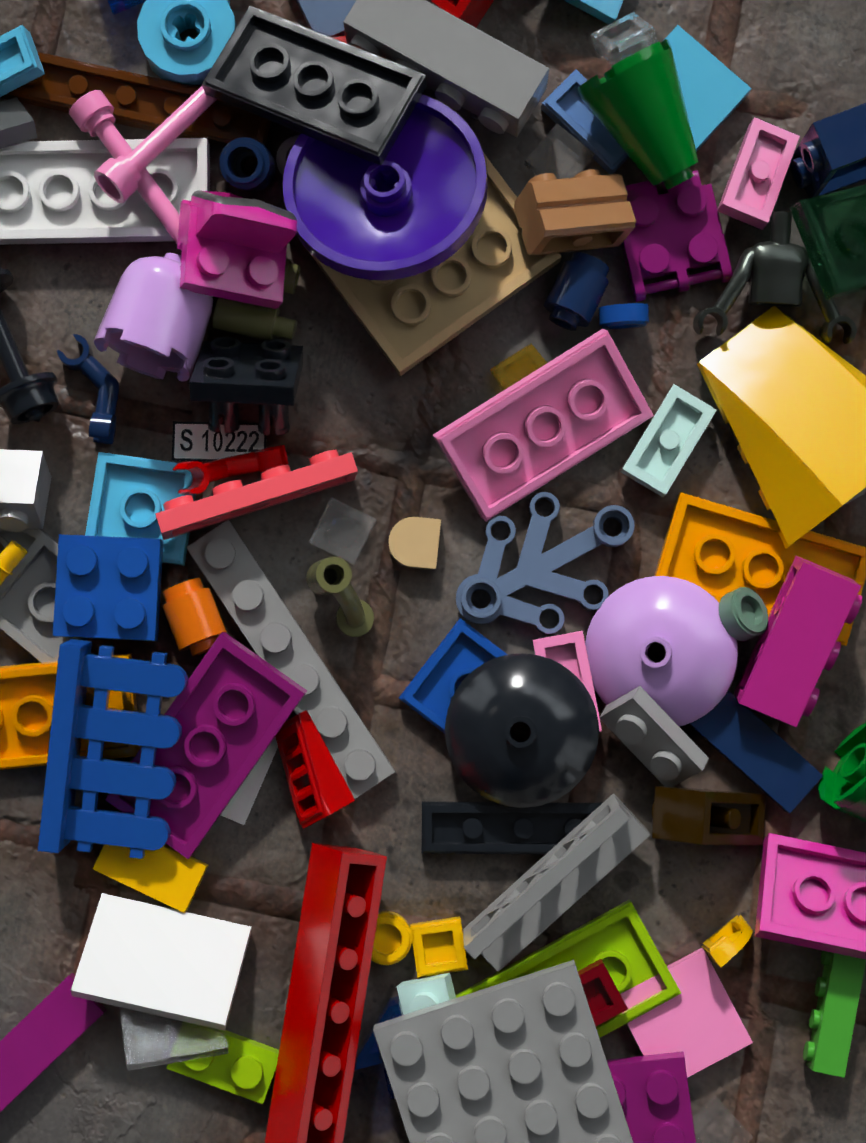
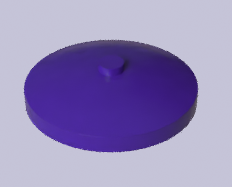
[283,95,488,281]

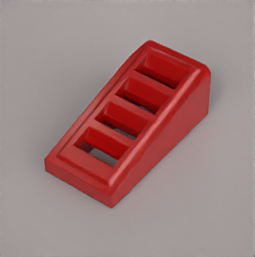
[276,710,355,829]

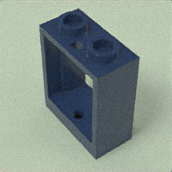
[790,103,866,201]

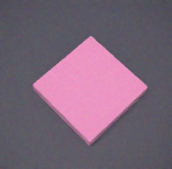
[621,948,753,1078]

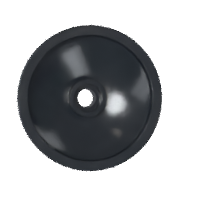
[445,653,599,808]

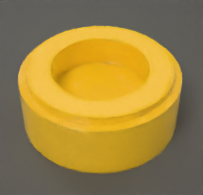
[371,911,412,965]

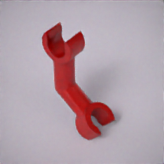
[173,445,289,495]

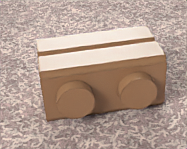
[514,169,636,256]

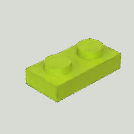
[166,1021,279,1104]

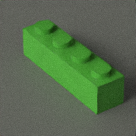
[803,951,866,1078]

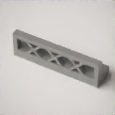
[463,793,650,972]

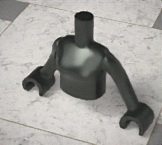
[693,212,857,344]

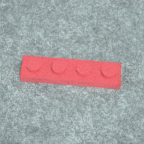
[155,450,358,540]

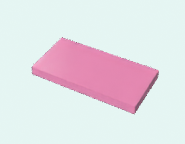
[433,329,654,522]

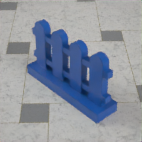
[38,639,188,859]

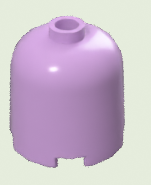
[94,253,214,381]

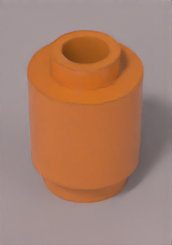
[162,578,227,657]

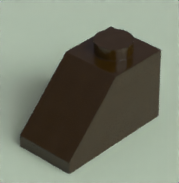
[652,786,766,845]

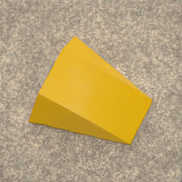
[697,306,866,549]

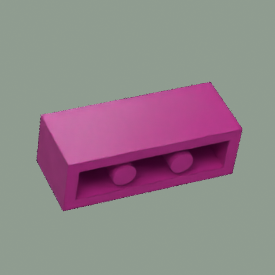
[734,556,862,727]

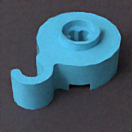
[137,0,237,85]

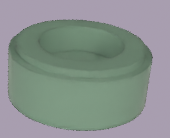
[719,587,768,641]

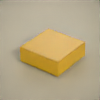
[410,916,468,978]

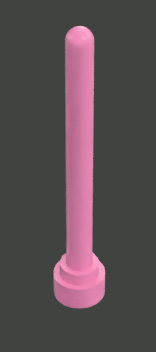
[94,86,217,203]
[69,90,182,251]

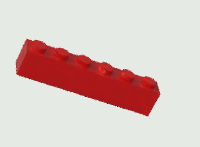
[265,843,387,1143]

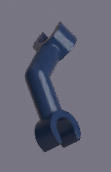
[57,334,120,444]

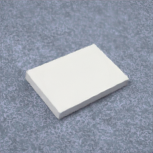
[71,893,251,1031]

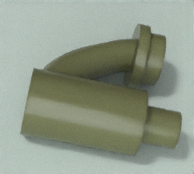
[213,258,300,341]
[306,556,374,637]

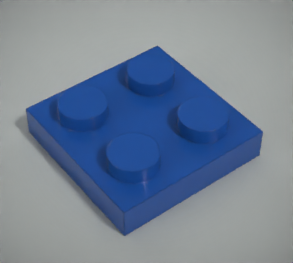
[53,534,164,641]

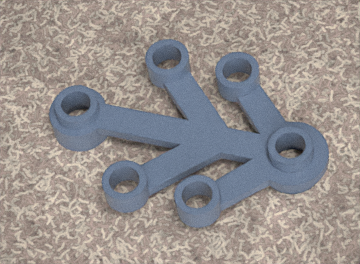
[456,492,635,635]

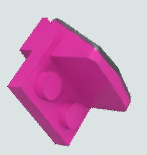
[177,190,297,309]

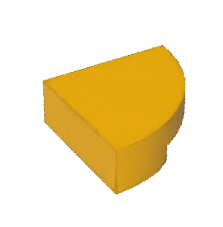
[701,915,753,968]

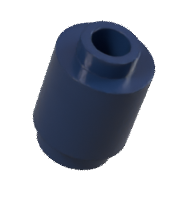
[220,137,277,192]
[544,252,610,331]

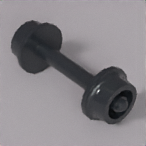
[0,265,59,424]

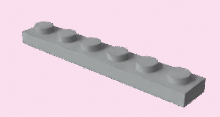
[186,520,396,799]

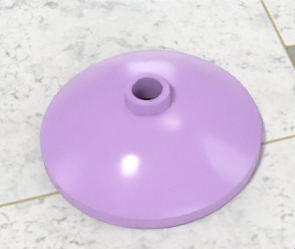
[585,576,738,726]

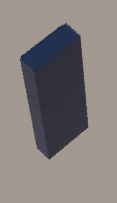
[688,690,823,814]

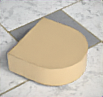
[388,517,441,571]

